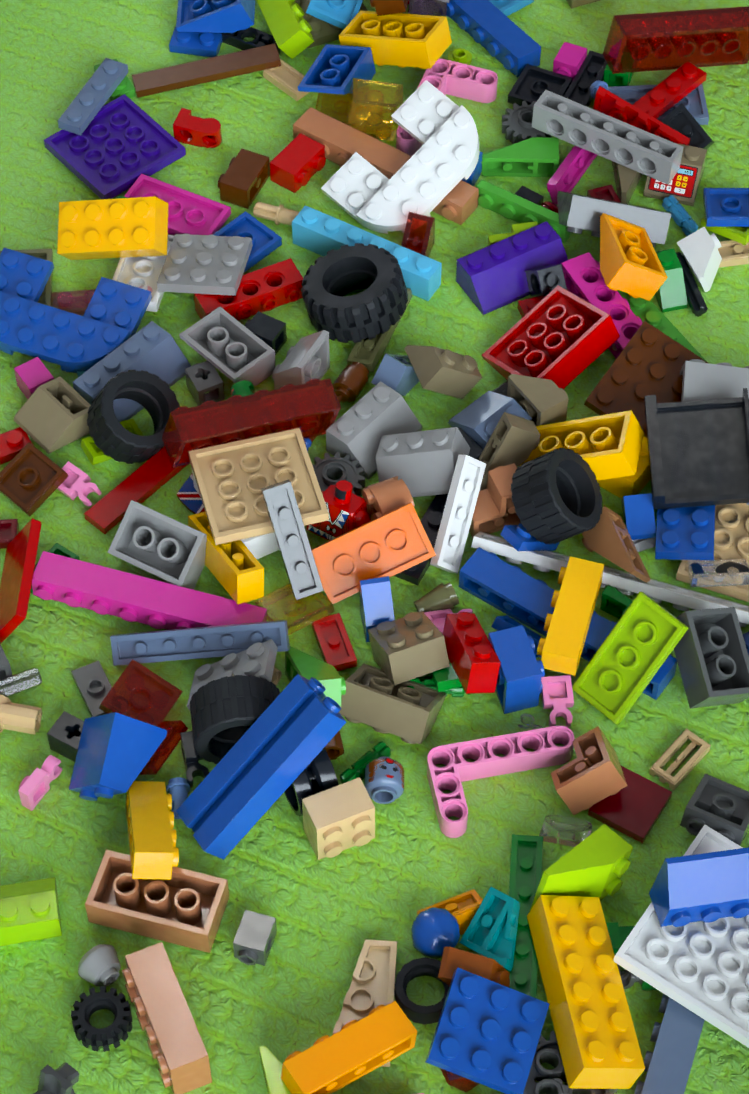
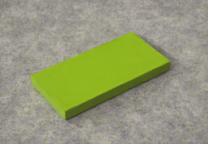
[572,592,689,724]

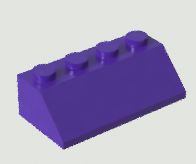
[456,221,568,315]

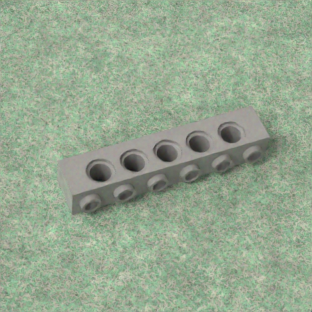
[532,90,684,185]

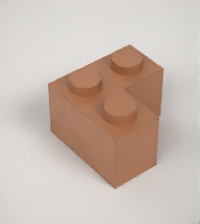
[469,463,521,538]
[551,726,628,815]

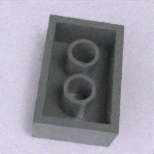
[674,607,749,708]

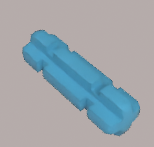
[662,195,699,236]

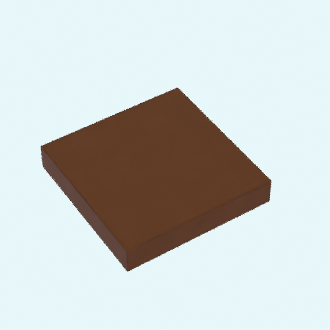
[0,442,68,516]

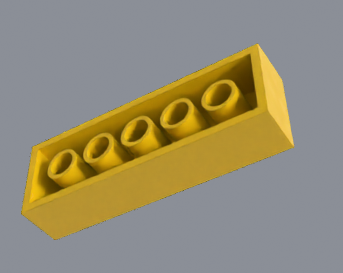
[527,895,645,1089]

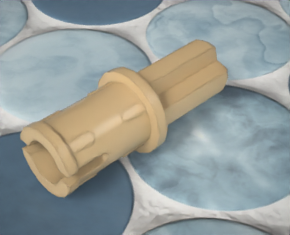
[253,202,299,226]

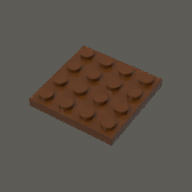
[584,321,708,438]

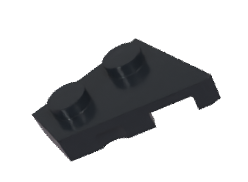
[661,103,714,149]

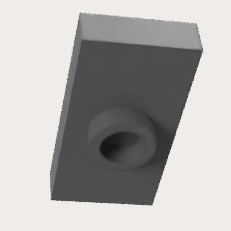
[71,660,122,717]

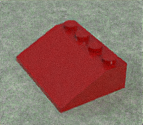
[482,285,620,389]

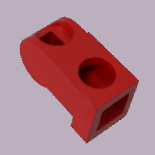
[173,108,222,148]

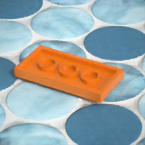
[311,502,436,605]

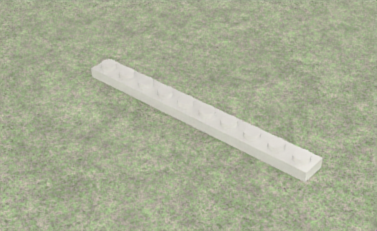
[471,531,749,627]

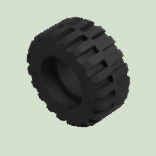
[301,243,408,343]

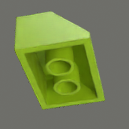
[0,877,62,946]

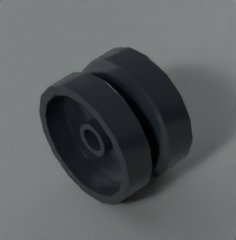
[284,748,339,817]

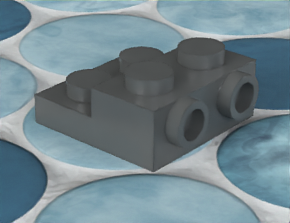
[680,774,749,846]

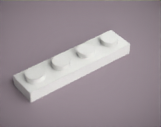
[430,455,486,573]

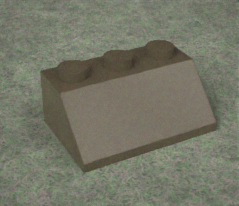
[339,663,447,744]

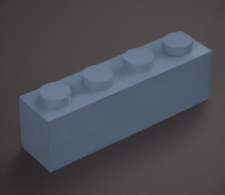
[634,994,705,1094]

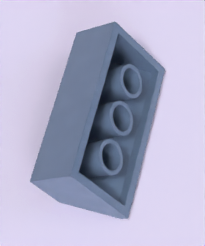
[73,321,191,422]

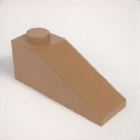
[582,506,651,583]

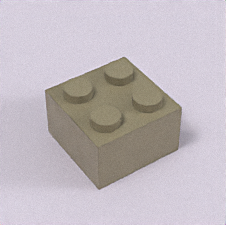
[368,611,450,686]

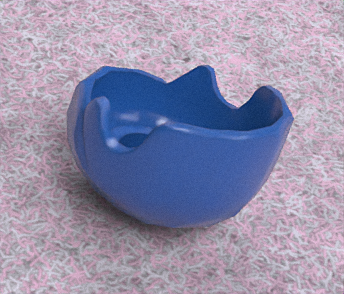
[411,907,460,959]

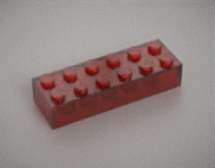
[603,6,749,74]
[162,378,341,468]

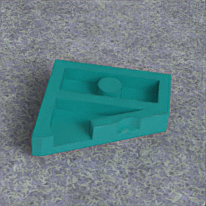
[459,887,520,972]

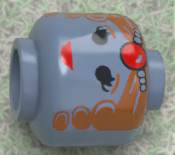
[364,756,404,804]

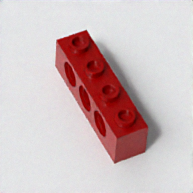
[194,258,303,321]

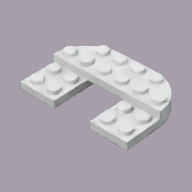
[321,80,480,234]

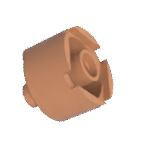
[362,476,415,521]

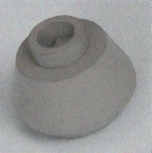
[78,944,121,986]

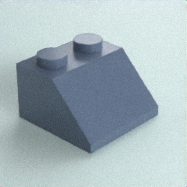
[448,391,532,450]

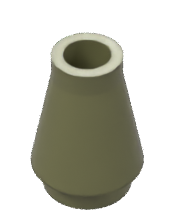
[414,583,459,612]

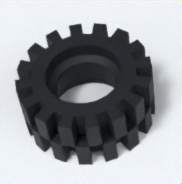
[71,986,133,1052]

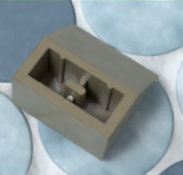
[14,376,91,454]

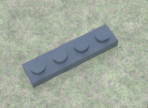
[58,58,128,136]

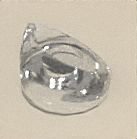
[539,815,592,847]

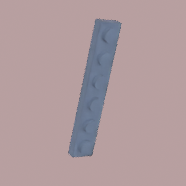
[110,620,290,666]

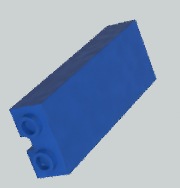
[176,674,346,860]

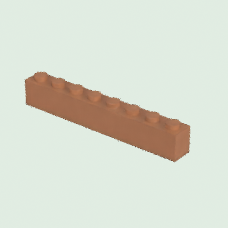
[293,107,479,225]

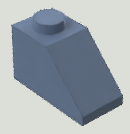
[371,354,419,396]

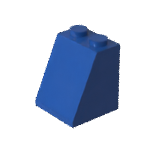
[69,712,168,801]

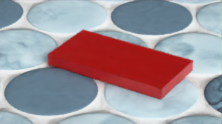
[0,518,42,644]

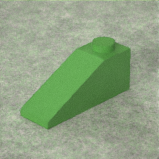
[482,137,559,177]
[285,646,346,706]

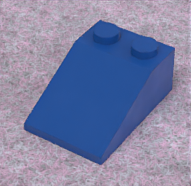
[176,0,255,33]
[298,44,376,95]

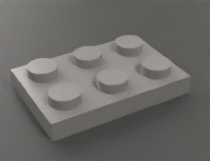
[187,639,278,710]

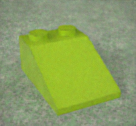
[530,824,633,910]

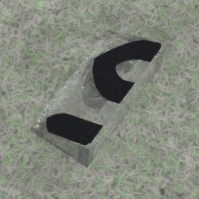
[687,559,749,587]

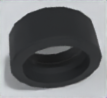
[394,957,449,1024]

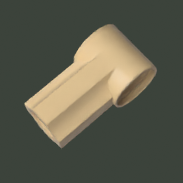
[0,694,42,735]

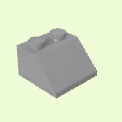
[272,330,330,404]

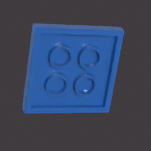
[425,967,550,1094]

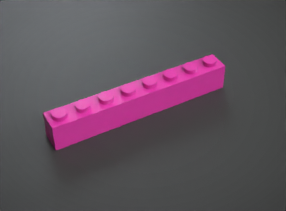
[32,551,267,630]

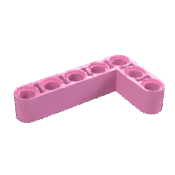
[396,58,498,156]
[427,726,574,838]

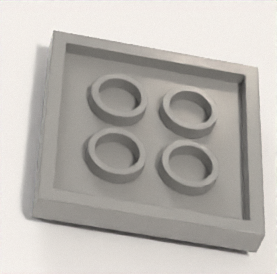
[157,233,253,296]

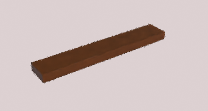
[132,43,281,98]

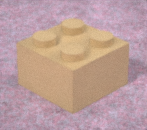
[302,777,375,860]

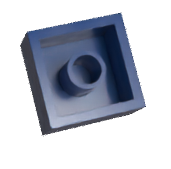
[488,625,545,714]

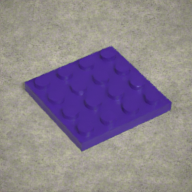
[44,94,186,199]

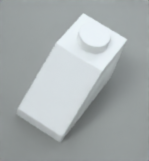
[677,227,722,293]

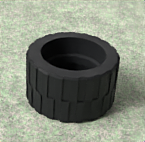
[87,370,181,464]
[511,448,602,545]
[190,675,280,764]

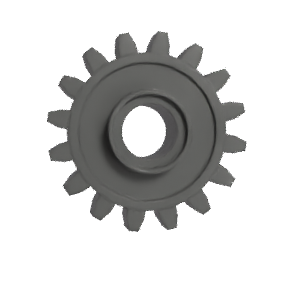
[501,101,552,144]
[312,452,365,497]

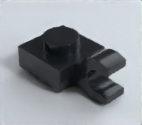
[180,731,209,788]

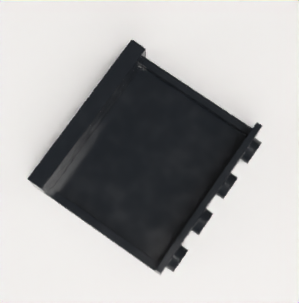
[645,388,749,509]

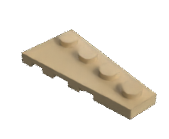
[333,939,397,1067]

